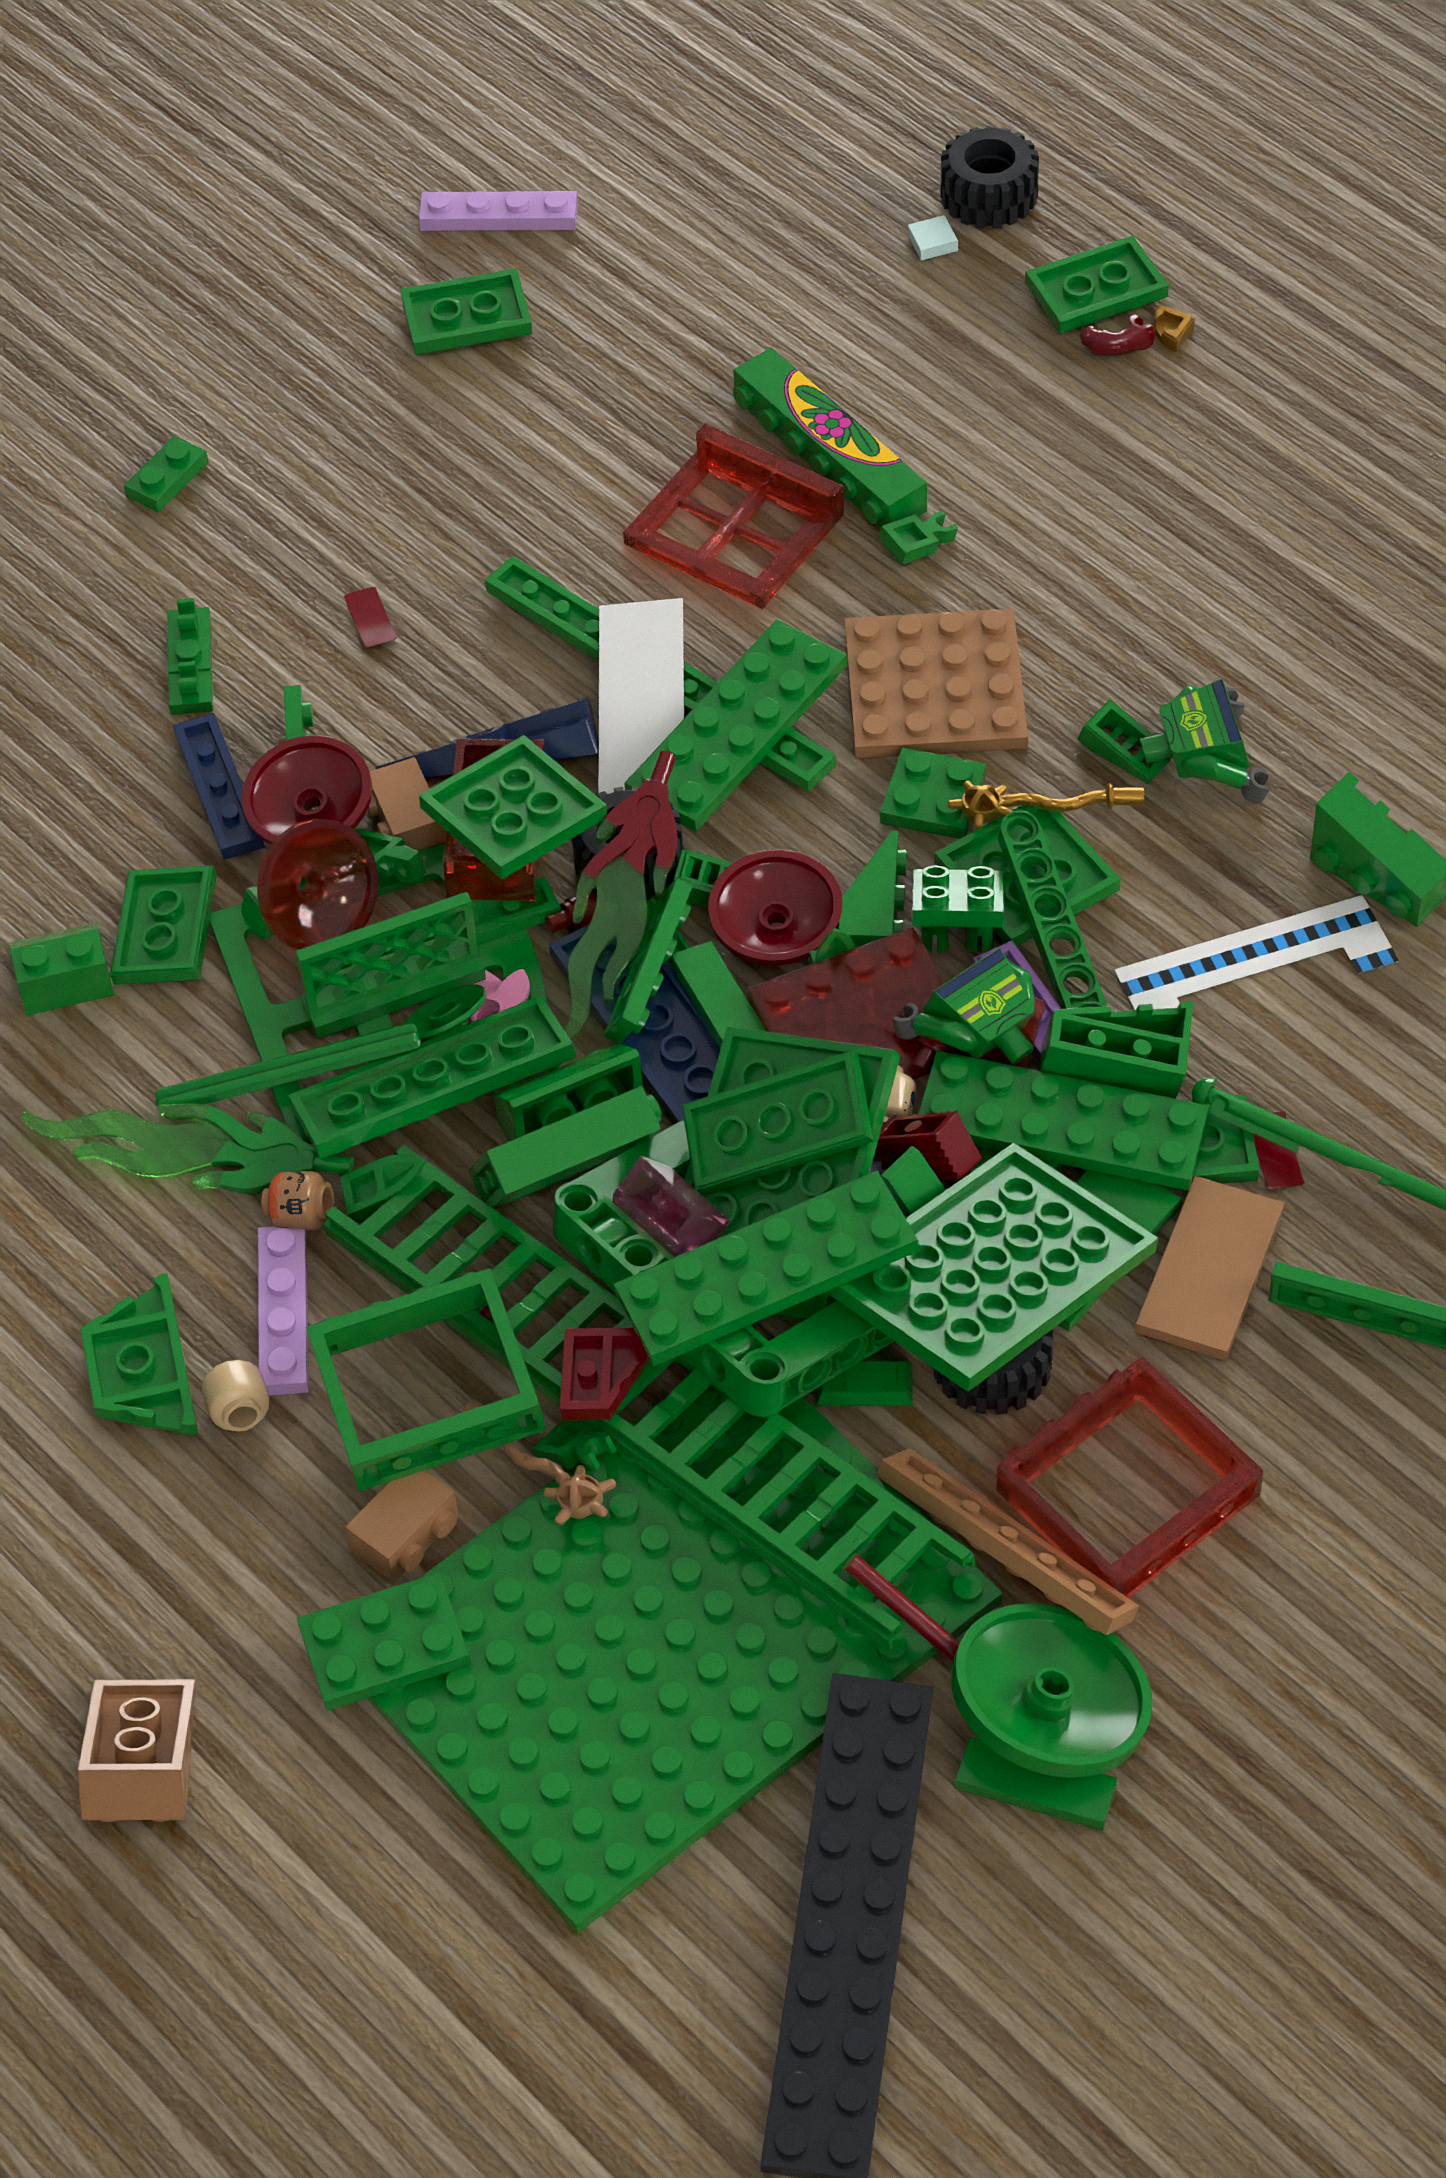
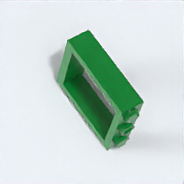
[468,1086,662,1209]

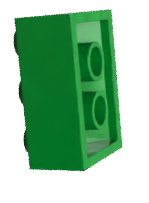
[494,1043,643,1141]

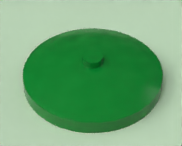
[951,1603,1152,1778]

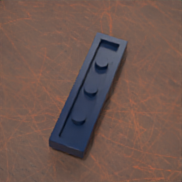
[173,713,265,860]

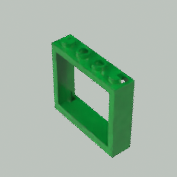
[306,1268,546,1492]

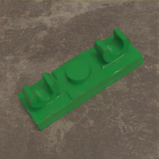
[167,598,213,715]

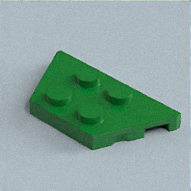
[80,1273,198,1435]

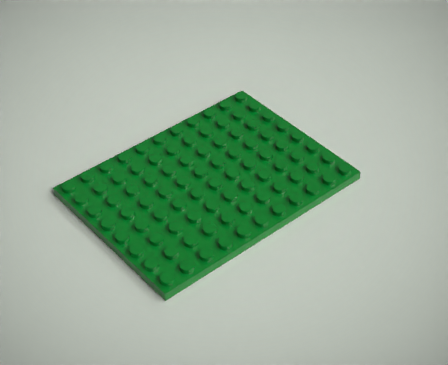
[366,1387,1003,1934]

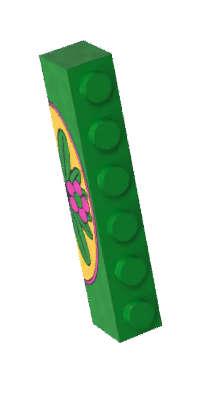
[733,347,927,528]

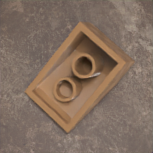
[78,1679,195,1822]

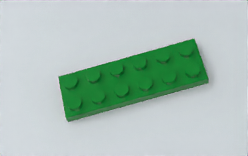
[624,619,847,832]
[288,996,576,1159]
[918,1050,1209,1191]
[614,1170,920,1366]

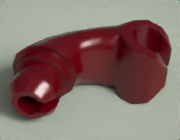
[1080,315,1155,356]

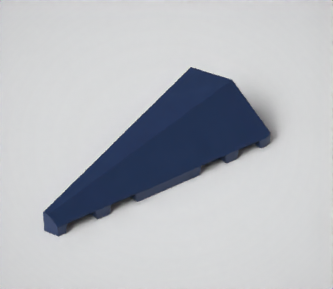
[375,696,599,778]

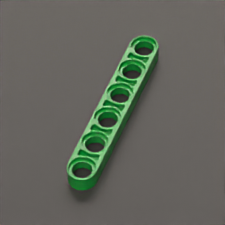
[998,810,1107,1009]

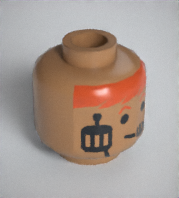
[261,1171,334,1231]

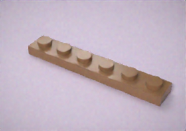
[876,1448,1139,1635]

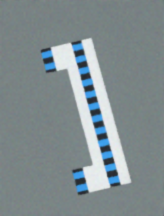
[1114,895,1399,1010]

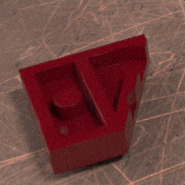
[560,1327,649,1420]

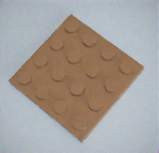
[845,608,1028,759]

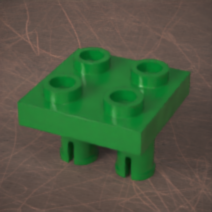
[912,865,1003,952]

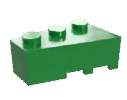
[1310,772,1446,927]
[1039,1002,1193,1099]

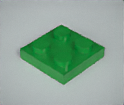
[880,747,986,839]

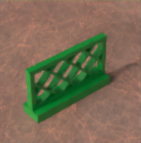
[295,892,486,1038]

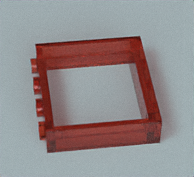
[996,1357,1264,1598]

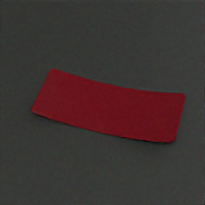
[344,587,398,648]
[1253,1111,1305,1190]

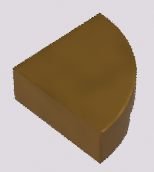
[1154,304,1195,352]

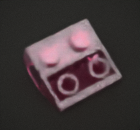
[612,1156,731,1257]

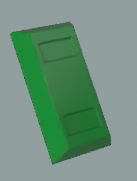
[816,1361,913,1407]

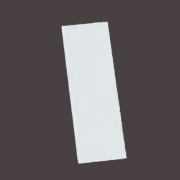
[598,598,684,794]

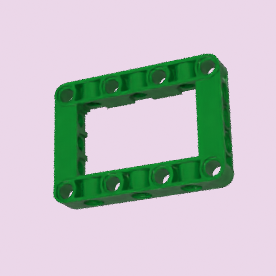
[553,1120,894,1417]

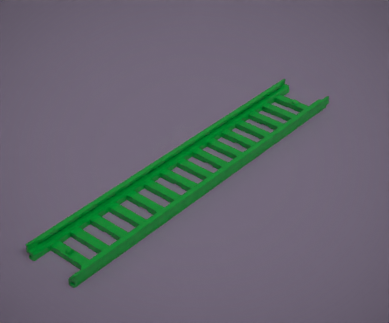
[323,1145,975,1651]

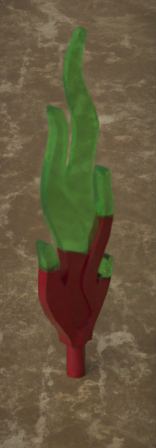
[564,751,677,1041]

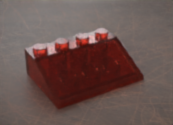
[747,927,971,1080]

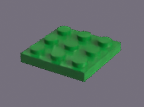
[419,735,607,879]
[934,794,1121,947]

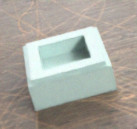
[908,215,958,261]

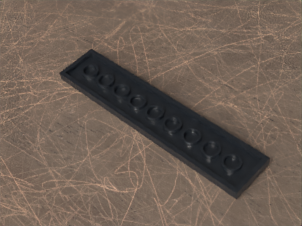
[760,1673,933,2178]

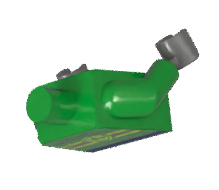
[1140,679,1270,803]
[892,947,1035,1065]

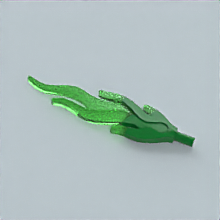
[21,1103,354,1194]

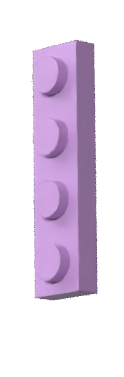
[419,191,578,231]
[258,1226,309,1396]

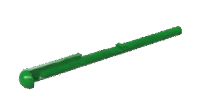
[1191,1077,1446,1211]

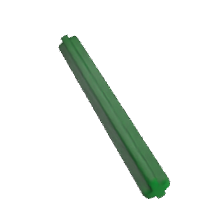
[155,1022,421,1115]

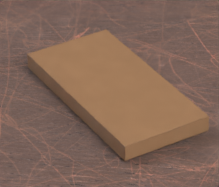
[1135,1176,1285,1361]

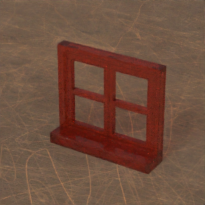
[623,423,844,609]

